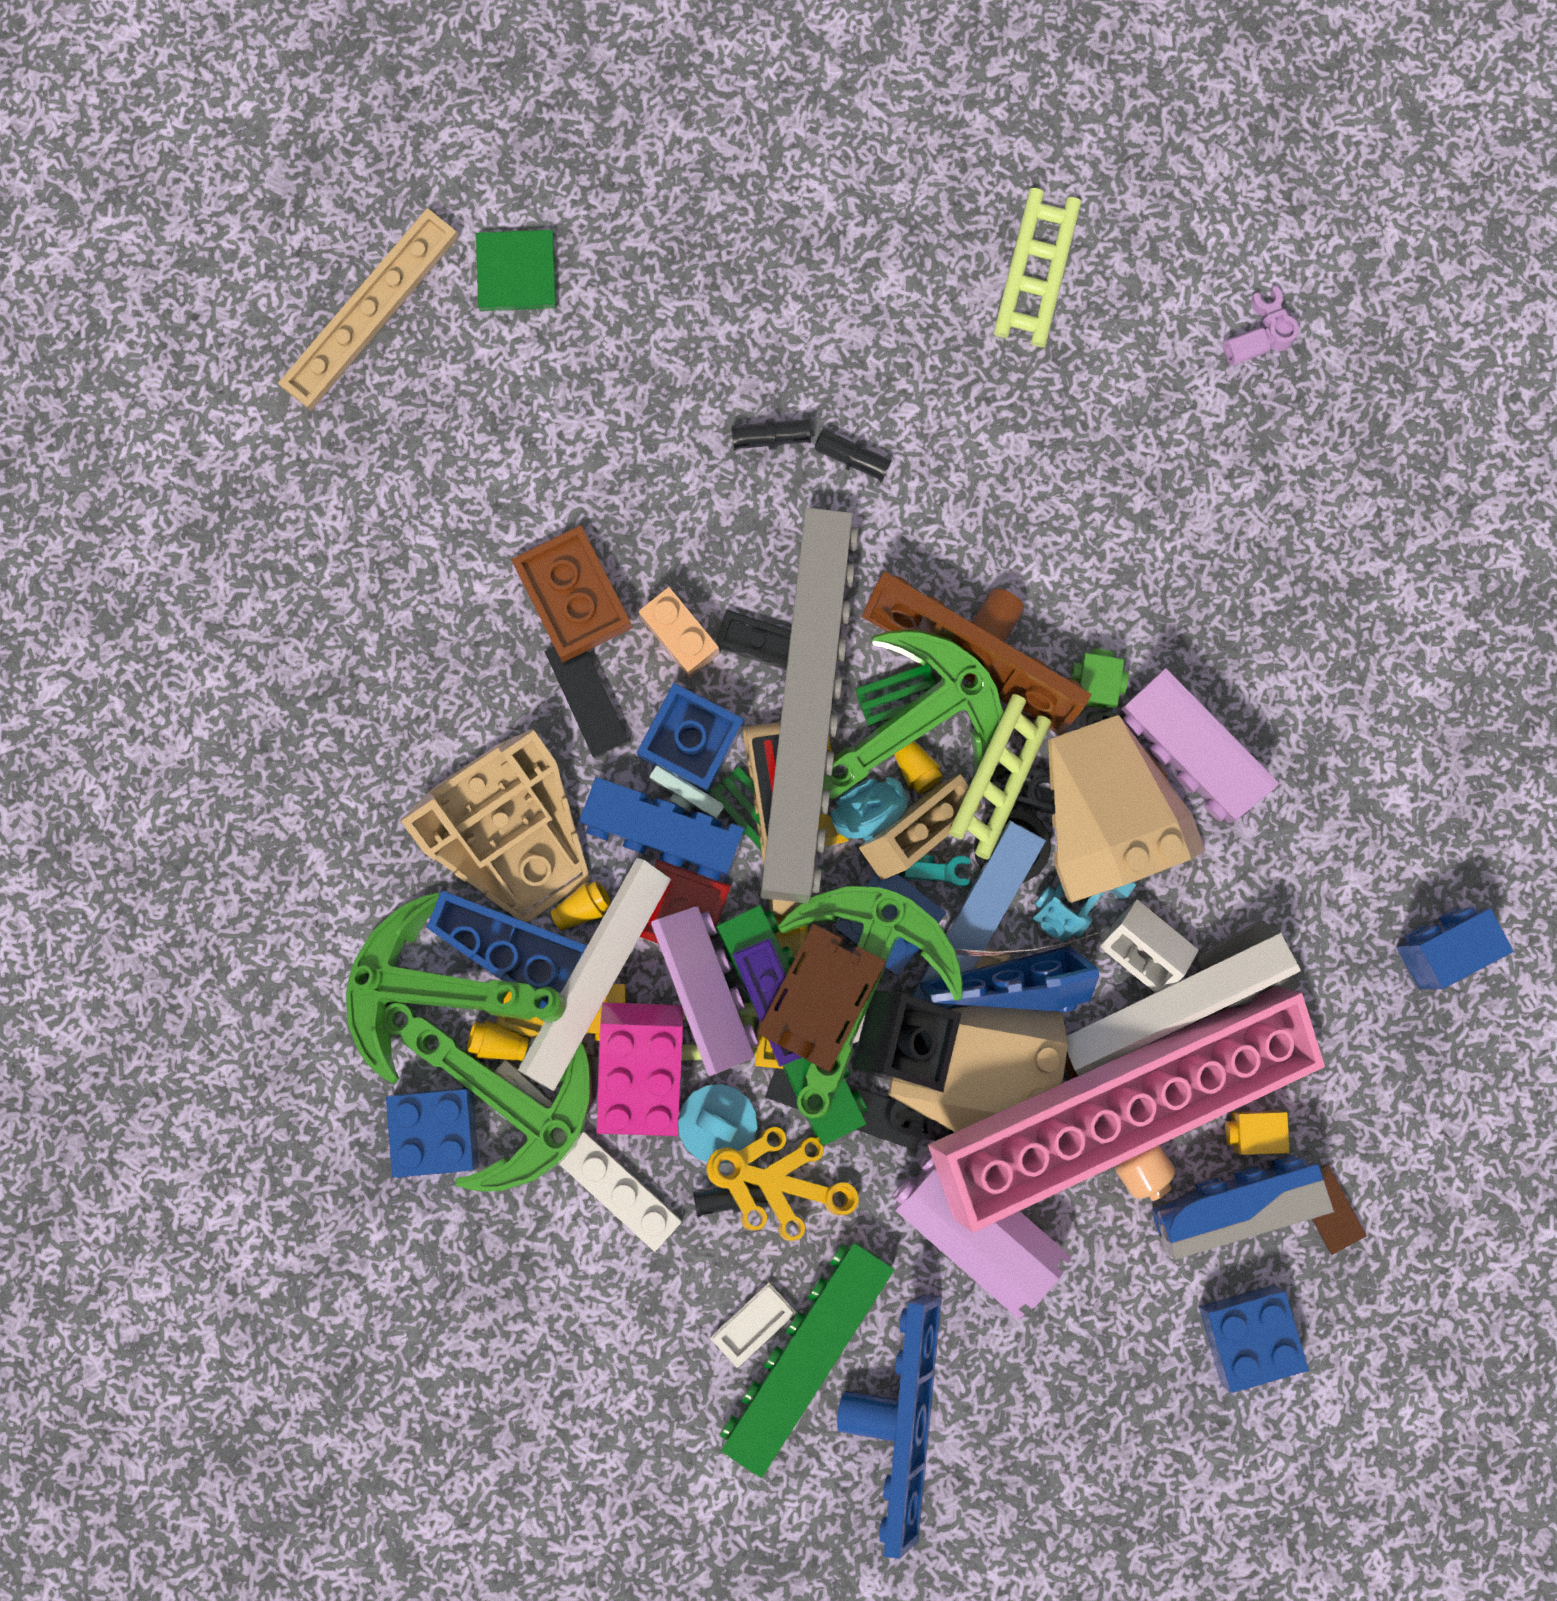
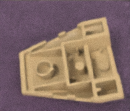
[1048,715,1205,903]
[400,729,590,923]
[888,1006,1068,1133]

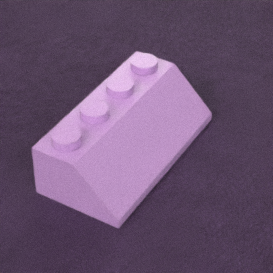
[1119,668,1280,823]
[651,906,759,1076]

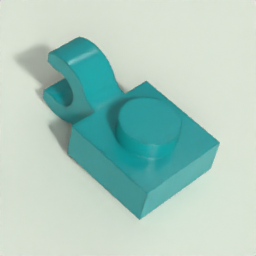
[898,855,971,886]

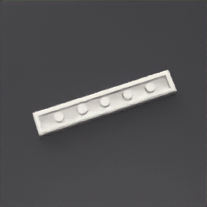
[518,858,671,1091]
[1067,933,1301,1076]

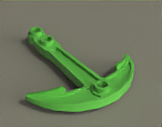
[822,629,1003,799]
[778,886,963,1119]
[346,893,566,1084]
[383,1003,593,1192]

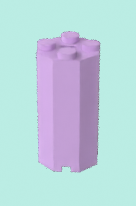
[892,1150,1072,1319]

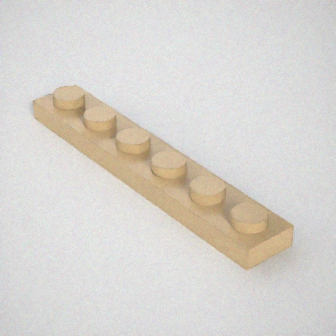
[278,208,459,411]

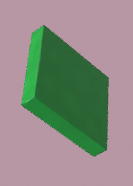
[476,230,556,312]

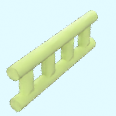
[993,188,1081,348]
[949,694,1051,859]

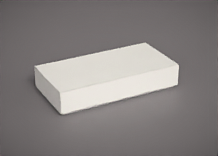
[710,1282,796,1368]

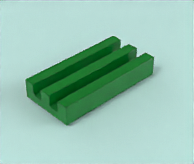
[855,664,936,727]
[709,766,761,852]

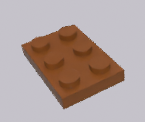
[511,525,633,663]

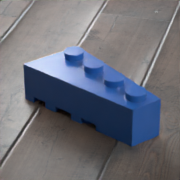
[579,777,745,882]
[427,890,587,1008]

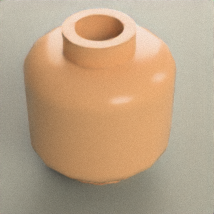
[1115,1145,1176,1201]

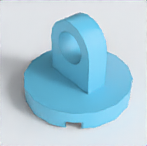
[830,777,909,842]
[678,1083,757,1163]

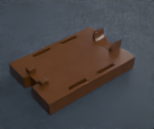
[757,924,887,1072]

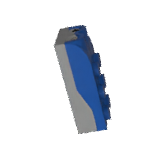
[1152,1154,1334,1260]

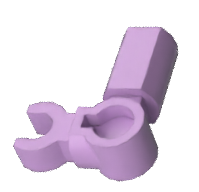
[1223,286,1299,366]

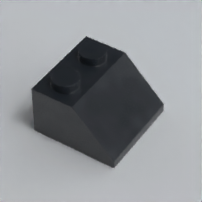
[852,990,962,1092]

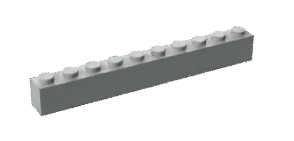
[760,507,858,904]

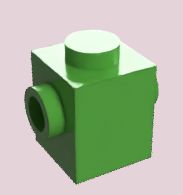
[1070,649,1129,710]

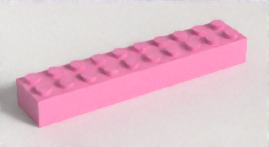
[928,986,1325,1232]

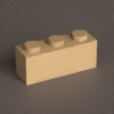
[859,774,983,881]

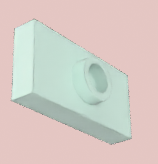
[649,765,724,820]

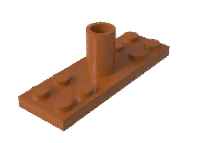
[861,571,1092,735]

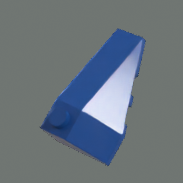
[920,945,1099,1012]

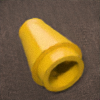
[893,741,944,794]
[551,880,612,931]
[466,1019,528,1061]

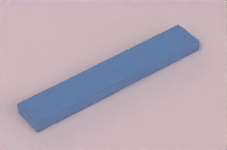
[911,820,1046,1009]

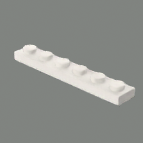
[496,1060,682,1252]

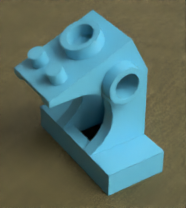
[1033,882,1136,943]

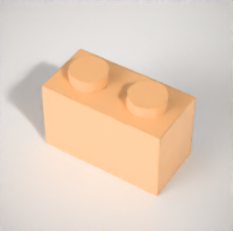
[638,587,720,678]

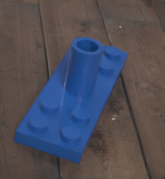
[837,1294,942,1559]

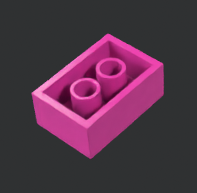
[597,1002,683,1136]

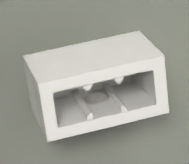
[1099,899,1199,993]

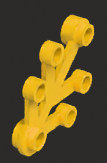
[706,1127,859,1241]

